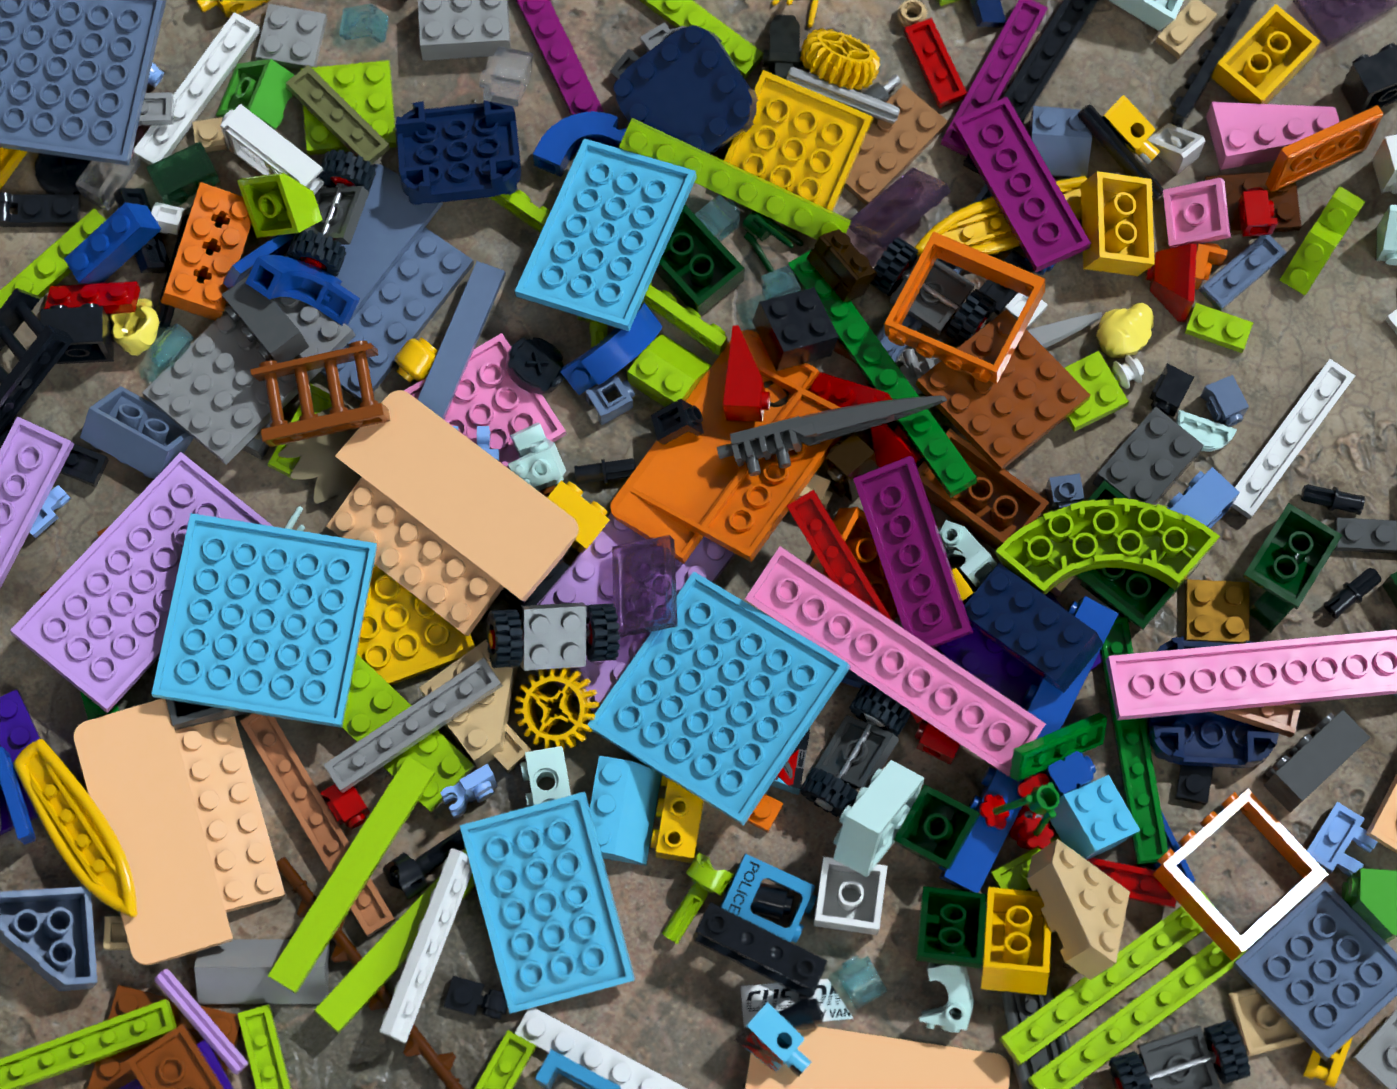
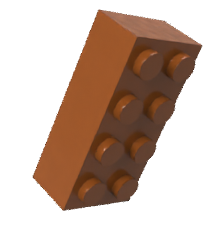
[918,429,1049,550]

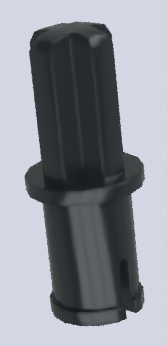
[574,458,636,485]
[1301,484,1365,515]
[1323,568,1382,619]

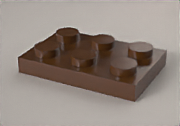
[1203,172,1302,235]

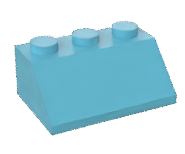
[590,756,662,866]

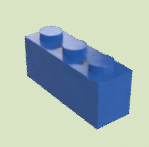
[64,202,162,284]

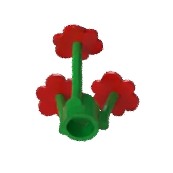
[979,773,1060,850]

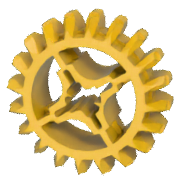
[800,28,880,90]
[514,668,600,750]

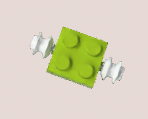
[1064,351,1144,432]

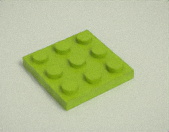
[300,60,397,155]

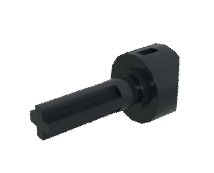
[382,829,465,900]

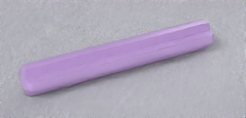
[154,969,248,1074]

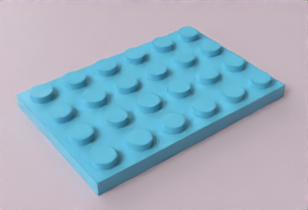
[515,138,697,331]
[460,791,635,1014]

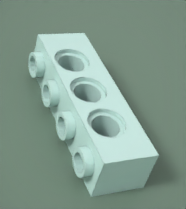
[520,746,571,807]

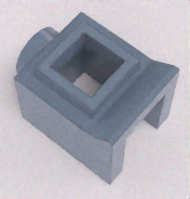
[585,375,635,426]
[1200,375,1249,427]
[1045,473,1085,512]

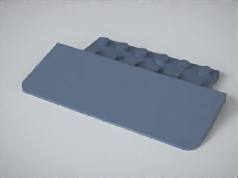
[320,164,474,402]

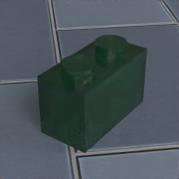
[146,141,220,206]

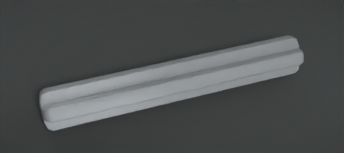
[786,67,900,124]

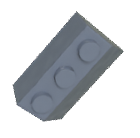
[80,386,194,479]

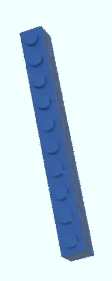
[938,596,1119,893]

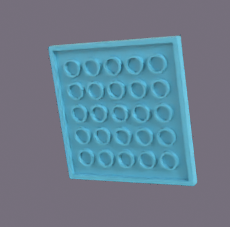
[152,513,377,728]
[587,571,850,826]

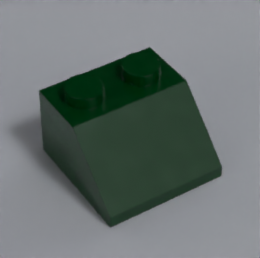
[894,784,980,870]

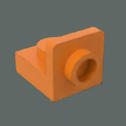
[1195,243,1228,290]
[747,794,784,833]

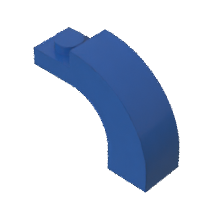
[533,112,626,177]
[246,255,360,326]
[560,303,663,395]

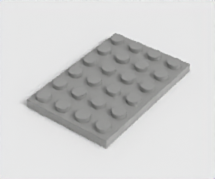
[142,297,356,465]

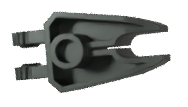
[763,15,804,79]

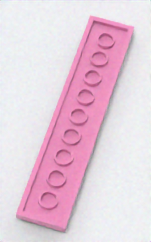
[745,546,1046,776]
[1106,630,1397,720]

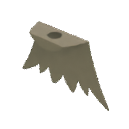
[254,404,361,513]

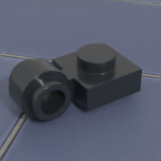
[444,976,508,1020]

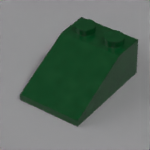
[1242,503,1343,609]
[916,886,987,969]

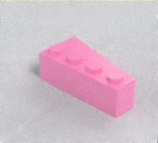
[1206,102,1339,170]

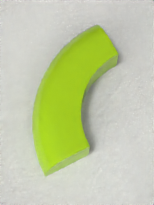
[995,498,1220,595]

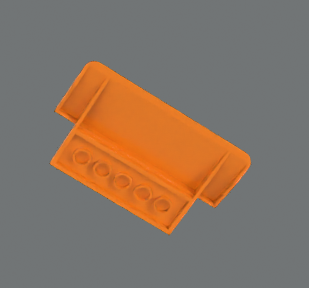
[610,330,842,564]

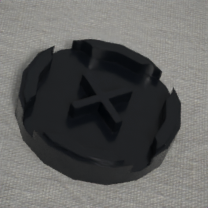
[35,153,96,195]
[505,337,564,394]

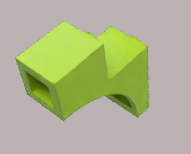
[1279,186,1366,296]

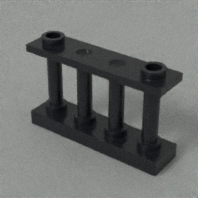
[0,288,74,434]
[695,902,828,1000]

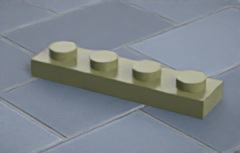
[286,65,389,165]

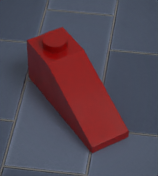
[723,325,770,422]

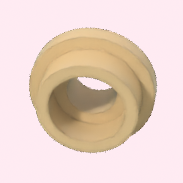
[897,0,927,27]

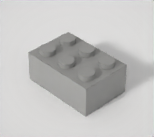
[418,0,511,61]

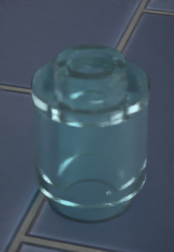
[149,323,194,369]

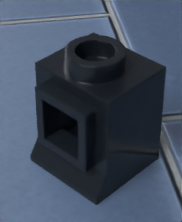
[1149,363,1194,417]

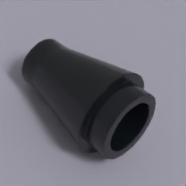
[777,997,824,1029]

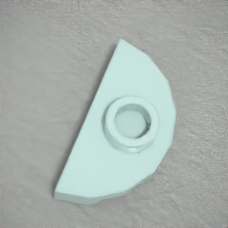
[1176,410,1237,452]

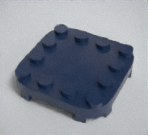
[614,25,758,154]
[395,94,522,205]
[1148,636,1279,768]

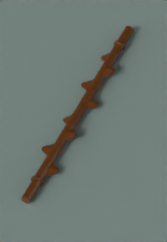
[276,857,464,1089]

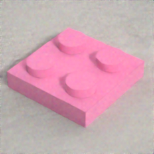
[1163,177,1231,248]

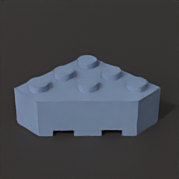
[0,887,98,991]

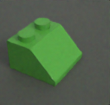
[216,59,295,129]
[1342,868,1397,943]

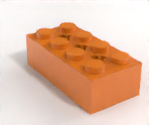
[160,182,252,321]

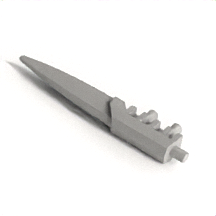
[899,312,1102,395]

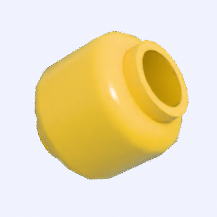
[395,337,438,383]

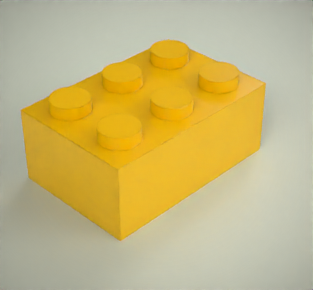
[1211,4,1321,104]
[1081,171,1155,276]
[981,887,1051,995]

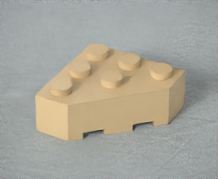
[419,639,518,769]
[1027,839,1130,980]

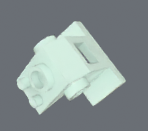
[508,423,566,491]
[938,520,997,589]
[919,962,974,1033]

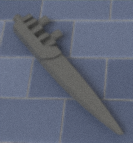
[717,395,947,476]

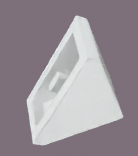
[1148,123,1206,175]

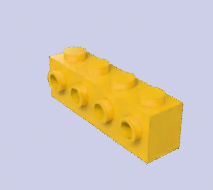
[651,775,704,863]

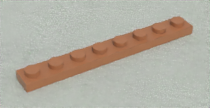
[240,713,396,937]

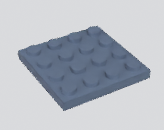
[1233,882,1397,1062]

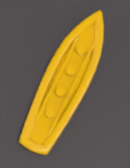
[914,176,1087,259]
[13,739,137,917]

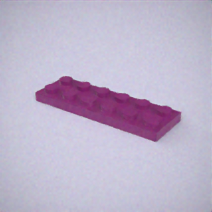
[953,97,1091,273]
[853,456,973,648]

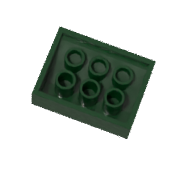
[1075,480,1201,630]

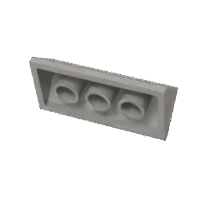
[194,939,330,1005]

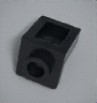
[651,399,704,445]

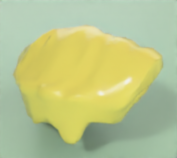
[110,299,160,356]
[1096,303,1154,358]

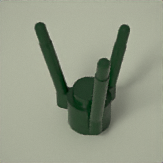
[742,211,803,285]

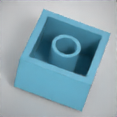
[1050,775,1141,860]

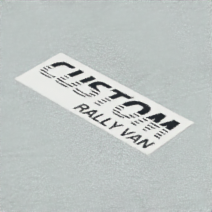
[740,979,854,1028]

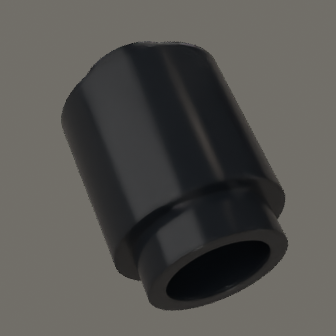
[750,882,794,920]

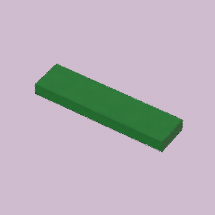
[1009,713,1107,781]

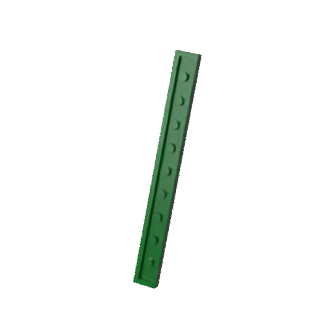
[788,249,977,498]

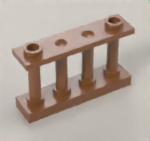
[250,341,390,447]

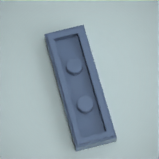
[1199,235,1287,311]

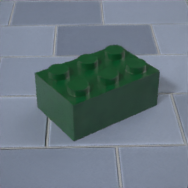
[655,205,745,316]

